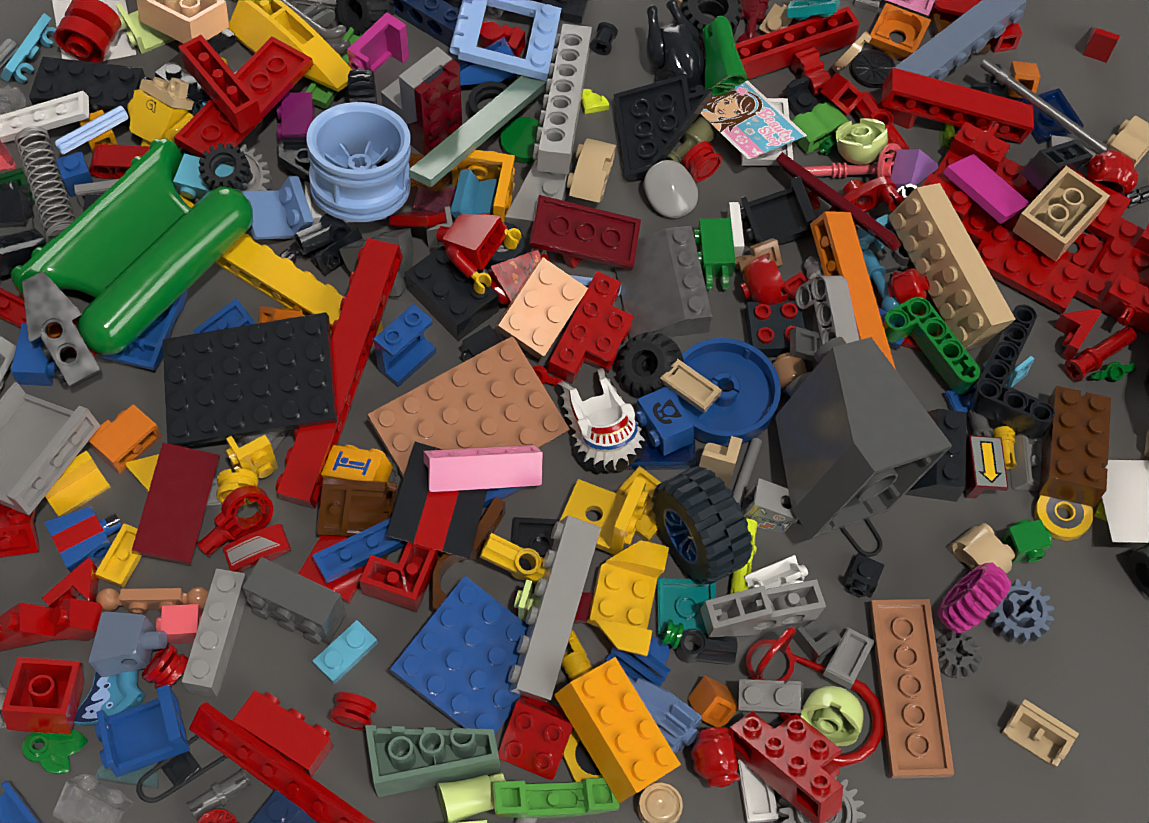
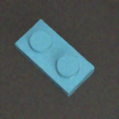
[313,620,378,685]

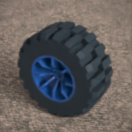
[652,466,753,584]

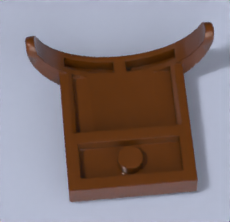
[317,478,398,560]

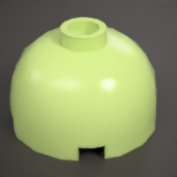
[836,118,888,165]
[801,686,864,746]

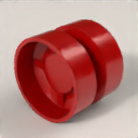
[54,0,122,63]

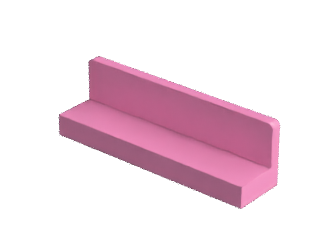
[424,445,543,492]

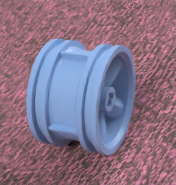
[306,102,411,222]

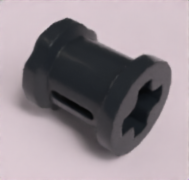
[590,22,618,55]

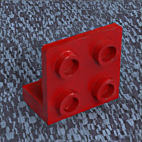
[0,504,40,557]
[498,695,574,780]

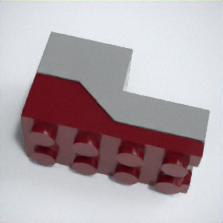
[381,47,463,156]

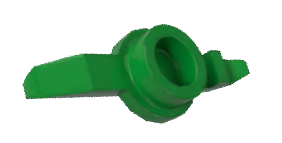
[1090,361,1136,381]

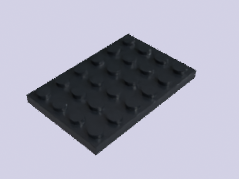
[162,312,338,447]

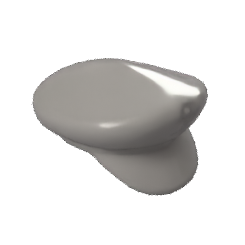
[643,160,698,219]

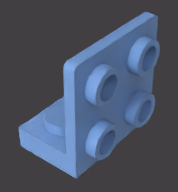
[242,176,314,240]

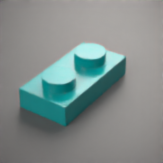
[787,0,840,20]

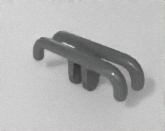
[280,0,351,54]

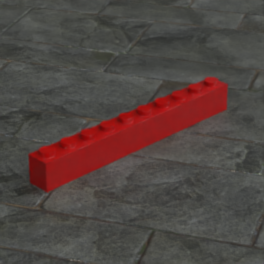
[276,238,403,509]

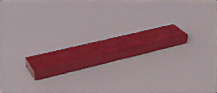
[776,152,901,251]

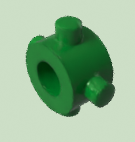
[819,137,837,155]

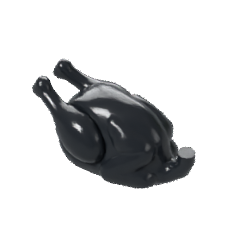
[646,0,705,94]

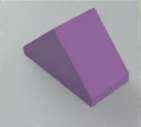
[891,149,938,188]

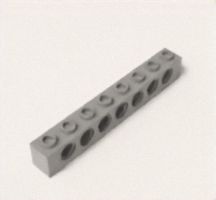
[533,24,592,174]

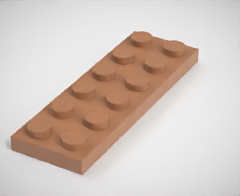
[869,599,954,779]

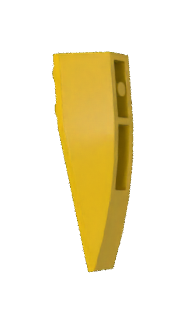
[227,0,352,92]

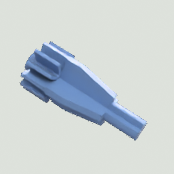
[627,675,703,753]

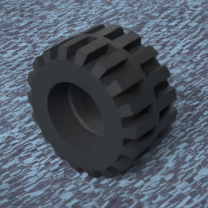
[680,0,743,45]

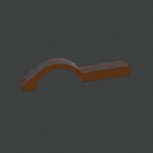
[433,497,506,613]

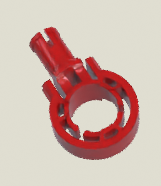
[197,485,274,557]

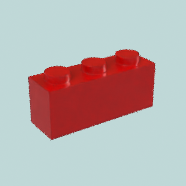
[232,690,334,777]

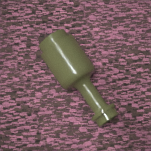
[665,116,719,164]

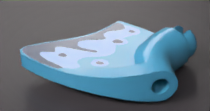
[74,670,145,726]

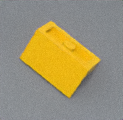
[45,450,110,517]

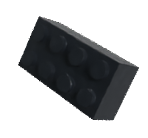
[29,56,145,126]

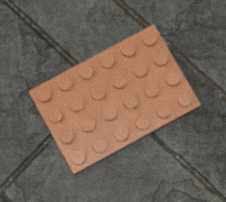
[367,336,570,479]

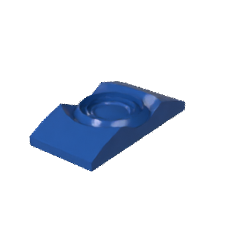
[101,288,189,371]

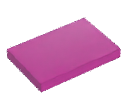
[943,154,1031,224]

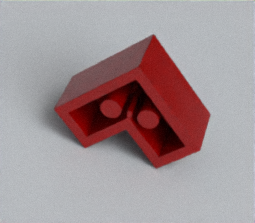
[359,542,439,612]

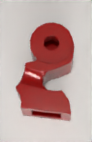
[479,21,525,57]
[790,47,831,96]

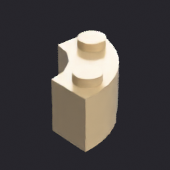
[567,138,617,203]

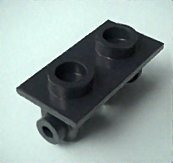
[310,227,363,276]

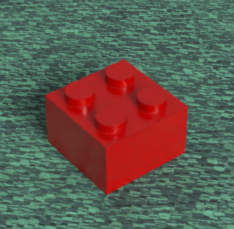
[1,657,85,734]

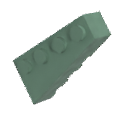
[365,725,501,797]

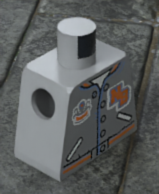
[741,478,803,533]

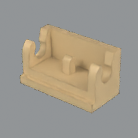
[1001,699,1079,768]

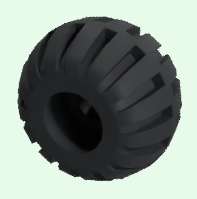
[335,0,395,36]
[616,332,684,398]

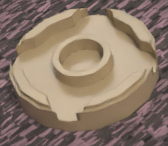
[830,31,872,73]

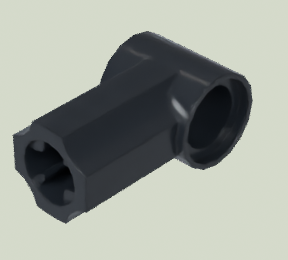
[294,213,352,255]
[675,629,738,665]

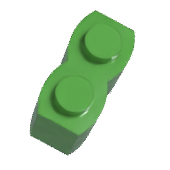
[792,102,849,154]

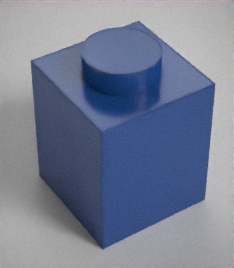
[56,151,93,197]

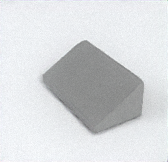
[1010,433,1043,491]

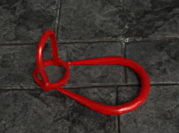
[745,626,884,767]

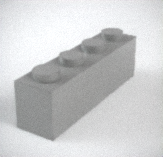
[182,568,247,698]

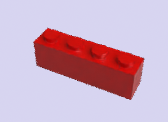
[179,35,262,133]

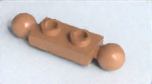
[96,587,209,614]

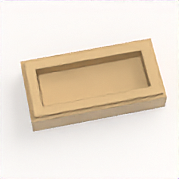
[660,359,722,413]

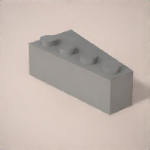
[505,146,574,238]

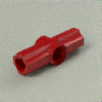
[853,91,909,154]

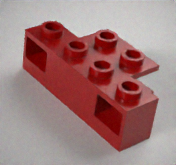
[548,271,634,384]
[730,711,844,823]

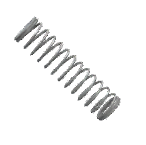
[14,126,76,243]

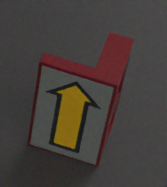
[964,435,1009,499]

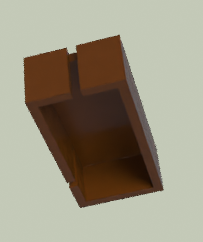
[1039,385,1111,507]

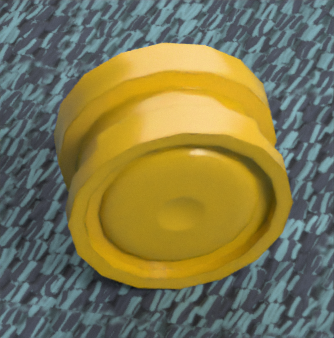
[216,468,258,506]

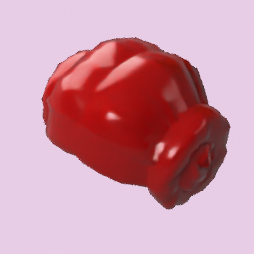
[1087,150,1139,194]
[691,726,740,788]

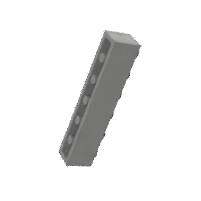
[508,516,601,702]

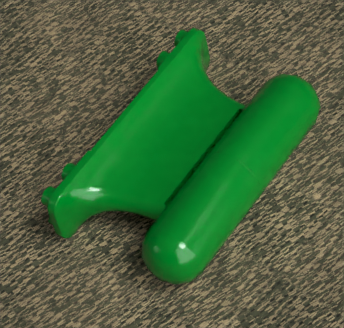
[11,138,253,355]

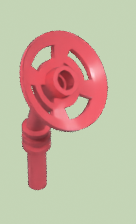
[803,143,902,189]

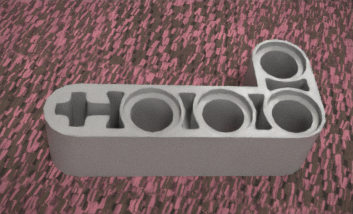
[795,275,860,345]

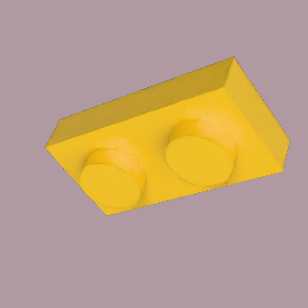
[95,523,142,588]

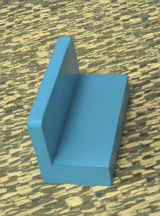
[450,169,499,219]

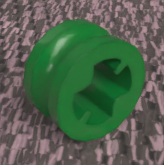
[661,619,684,649]

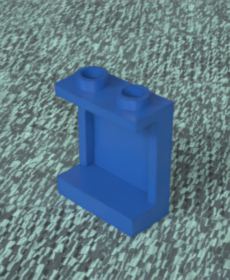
[373,303,437,387]
[94,684,190,777]

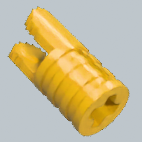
[561,630,593,682]

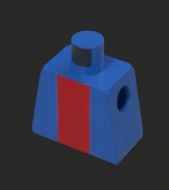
[44,507,122,573]

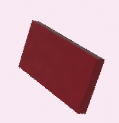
[529,195,641,271]
[132,443,220,565]

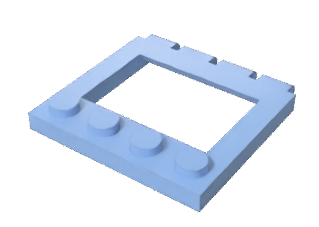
[450,0,561,81]

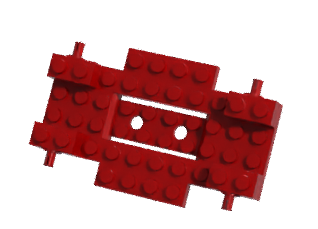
[921,121,1149,334]

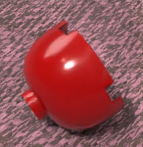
[740,253,788,305]

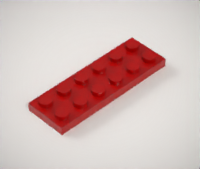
[174,36,313,159]

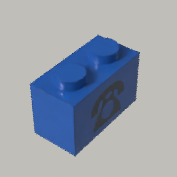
[635,386,694,455]

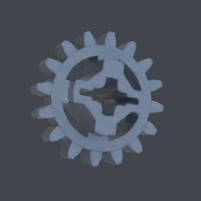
[988,579,1054,644]

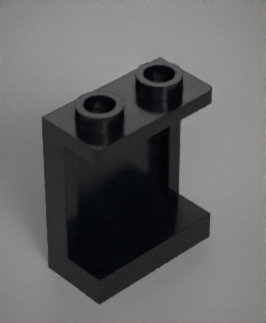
[740,176,817,245]

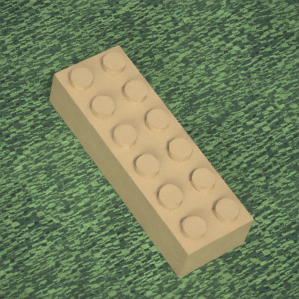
[888,183,1015,350]

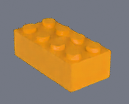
[554,657,681,803]

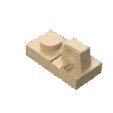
[139,77,194,110]

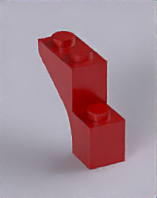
[929,0,1023,53]
[0,598,103,652]

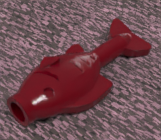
[737,0,769,43]

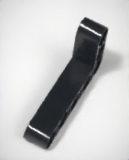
[970,304,1055,438]

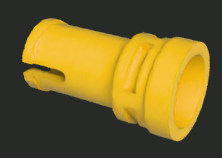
[993,426,1017,470]

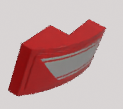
[222,523,292,573]

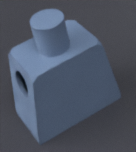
[88,611,168,677]

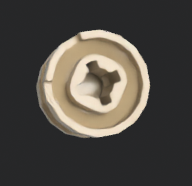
[637,782,683,823]

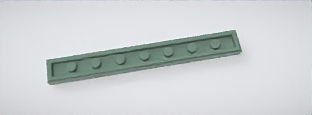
[409,75,547,187]

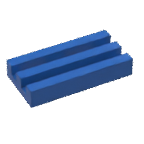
[606,646,671,687]

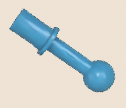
[862,249,900,312]

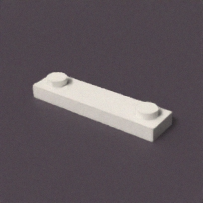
[0,91,89,143]

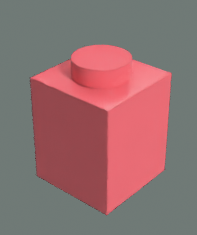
[156,604,203,644]

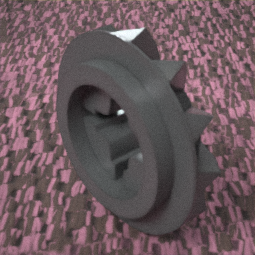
[936,632,982,678]

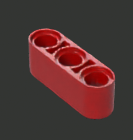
[89,144,150,179]

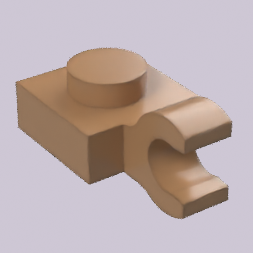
[735,238,783,272]

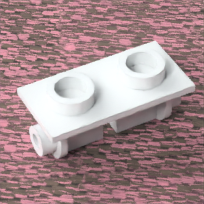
[744,555,808,589]

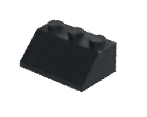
[905,409,967,502]

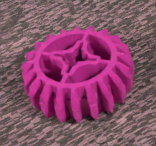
[936,562,1011,633]

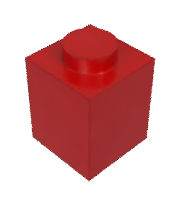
[820,72,865,115]

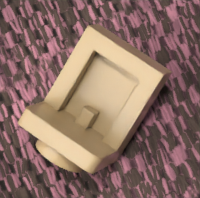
[759,3,798,34]

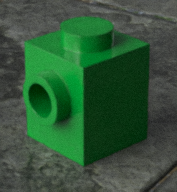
[1001,519,1052,564]

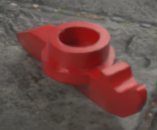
[532,365,565,385]

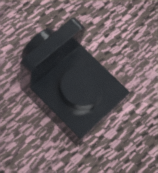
[784,76,820,116]
[844,553,885,598]

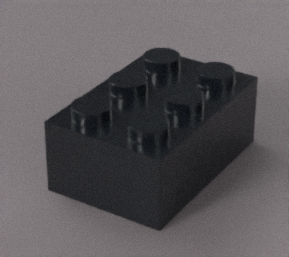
[405,244,499,341]

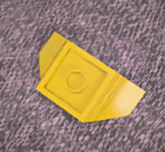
[587,540,669,657]

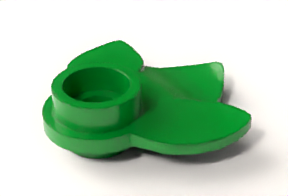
[22,729,87,774]

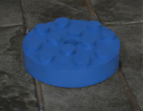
[669,338,781,446]

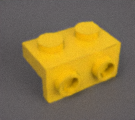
[225,435,278,479]

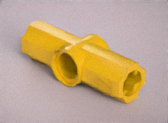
[479,533,546,584]

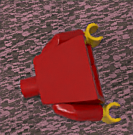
[436,213,521,294]

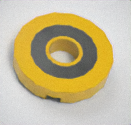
[1034,495,1093,541]

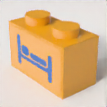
[321,445,393,482]

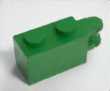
[693,218,736,290]

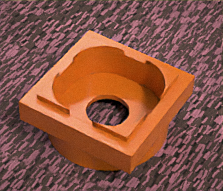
[869,3,931,60]

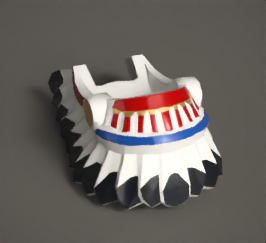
[555,368,646,473]

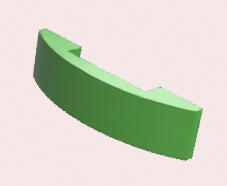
[493,778,619,818]

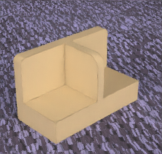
[699,436,743,488]

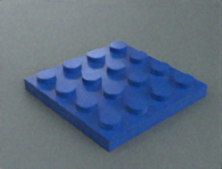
[389,576,528,734]

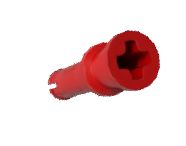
[1064,326,1137,382]

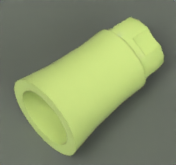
[437,773,506,823]

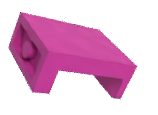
[347,13,409,72]

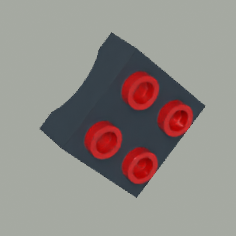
[745,300,805,357]

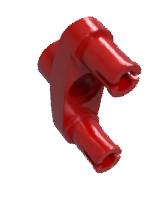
[829,176,904,230]

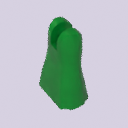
[702,16,749,96]

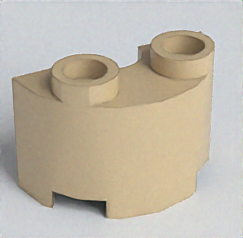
[946,523,1015,574]

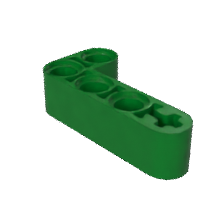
[883,297,980,394]

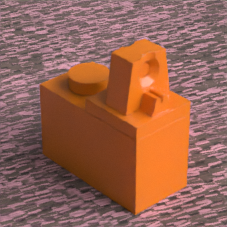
[88,404,162,475]

